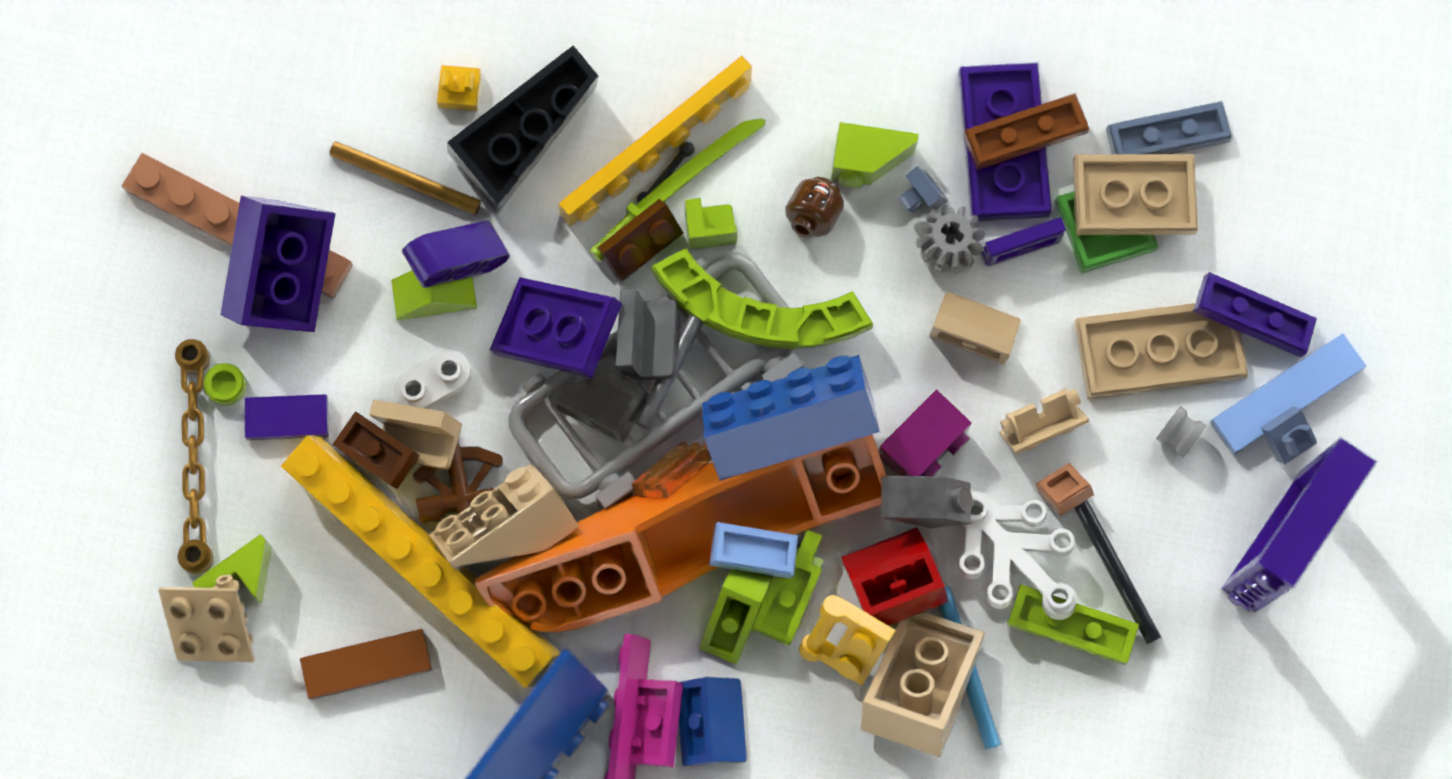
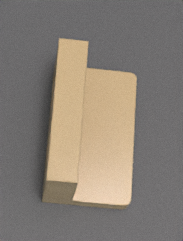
[929,292,1021,365]
[369,399,462,470]

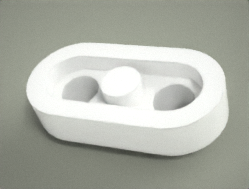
[394,350,471,409]

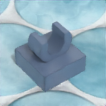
[898,166,949,213]
[1261,406,1317,465]

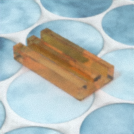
[631,442,712,499]

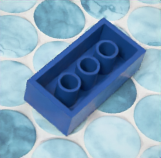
[702,355,880,481]

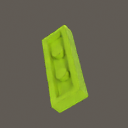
[1006,584,1139,665]

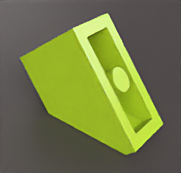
[831,122,919,188]
[699,569,773,665]

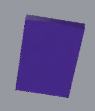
[489,277,622,378]

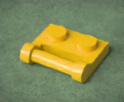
[799,595,895,686]

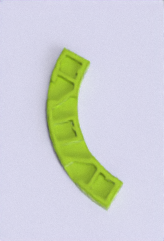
[651,248,874,349]

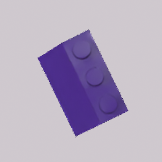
[220,195,336,332]

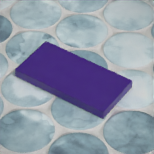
[958,63,1052,221]

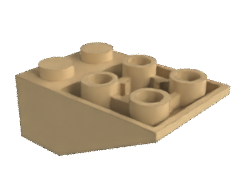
[430,464,580,567]

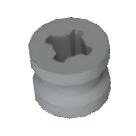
[1156,406,1207,458]

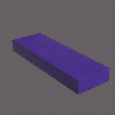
[1193,272,1317,357]

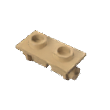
[999,388,1089,454]

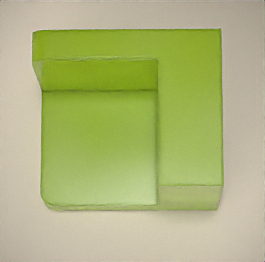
[685,198,738,249]

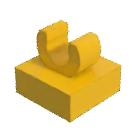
[437,65,482,111]

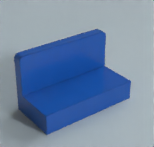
[679,677,747,766]

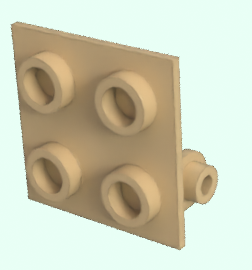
[158,575,255,662]

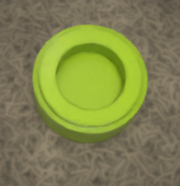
[204,363,247,406]

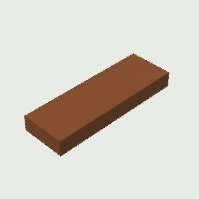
[963,93,1090,170]
[300,629,433,700]

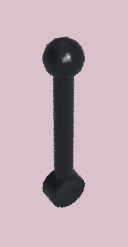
[637,141,695,204]

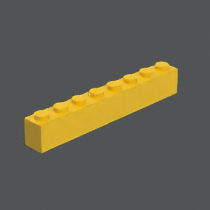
[281,435,561,688]

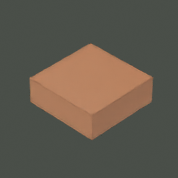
[1036,463,1094,516]

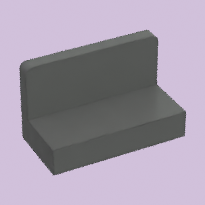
[616,289,678,381]

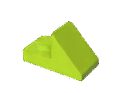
[192,534,272,603]

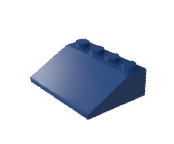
[465,648,610,779]

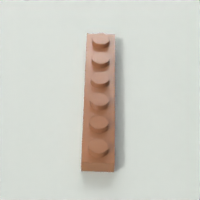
[122,153,353,299]

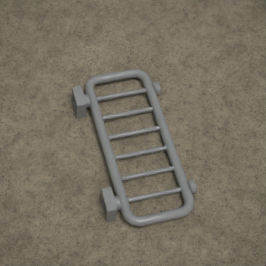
[509,254,804,510]

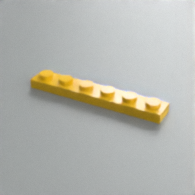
[558,55,752,227]

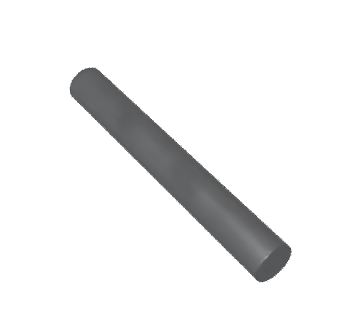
[635,315,703,430]

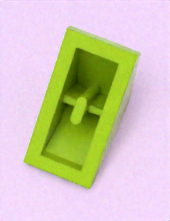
[391,270,477,320]

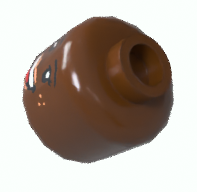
[785,177,844,238]

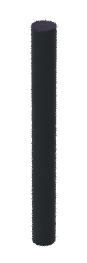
[1074,499,1161,645]

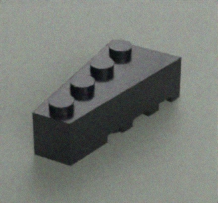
[447,45,599,214]

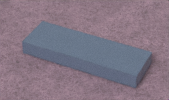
[1106,101,1232,154]

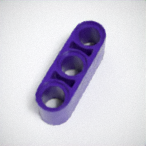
[402,221,510,288]

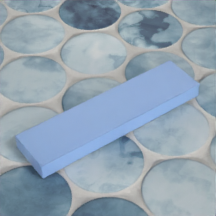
[1210,333,1366,455]

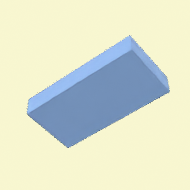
[709,522,798,579]

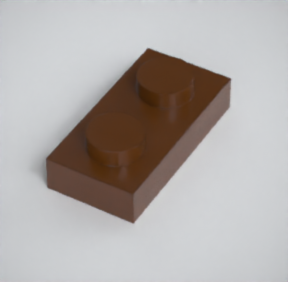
[597,199,684,282]
[332,411,421,489]

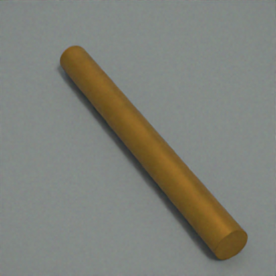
[329,141,482,215]

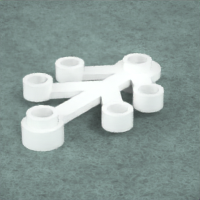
[960,491,1076,620]

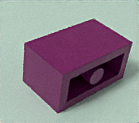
[878,389,972,477]

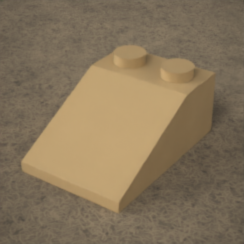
[861,612,985,758]

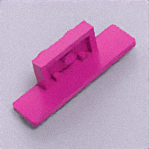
[604,634,683,779]

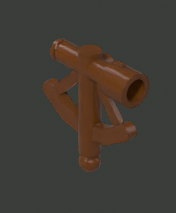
[413,439,503,523]

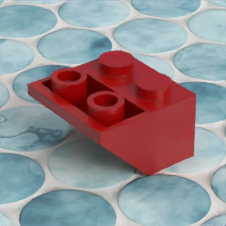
[841,527,948,626]

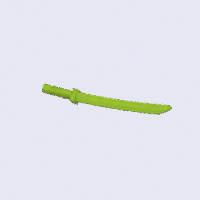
[589,118,766,262]

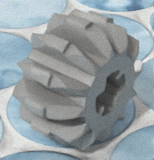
[916,204,985,274]

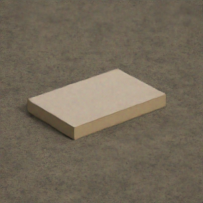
[1073,154,1198,235]

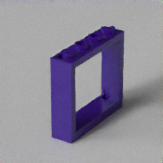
[1221,437,1377,612]

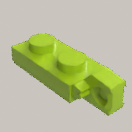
[751,530,823,647]

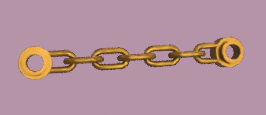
[175,339,214,575]

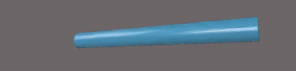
[939,586,1001,750]

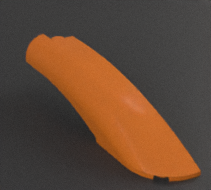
[475,434,886,632]

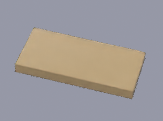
[1074,303,1248,399]

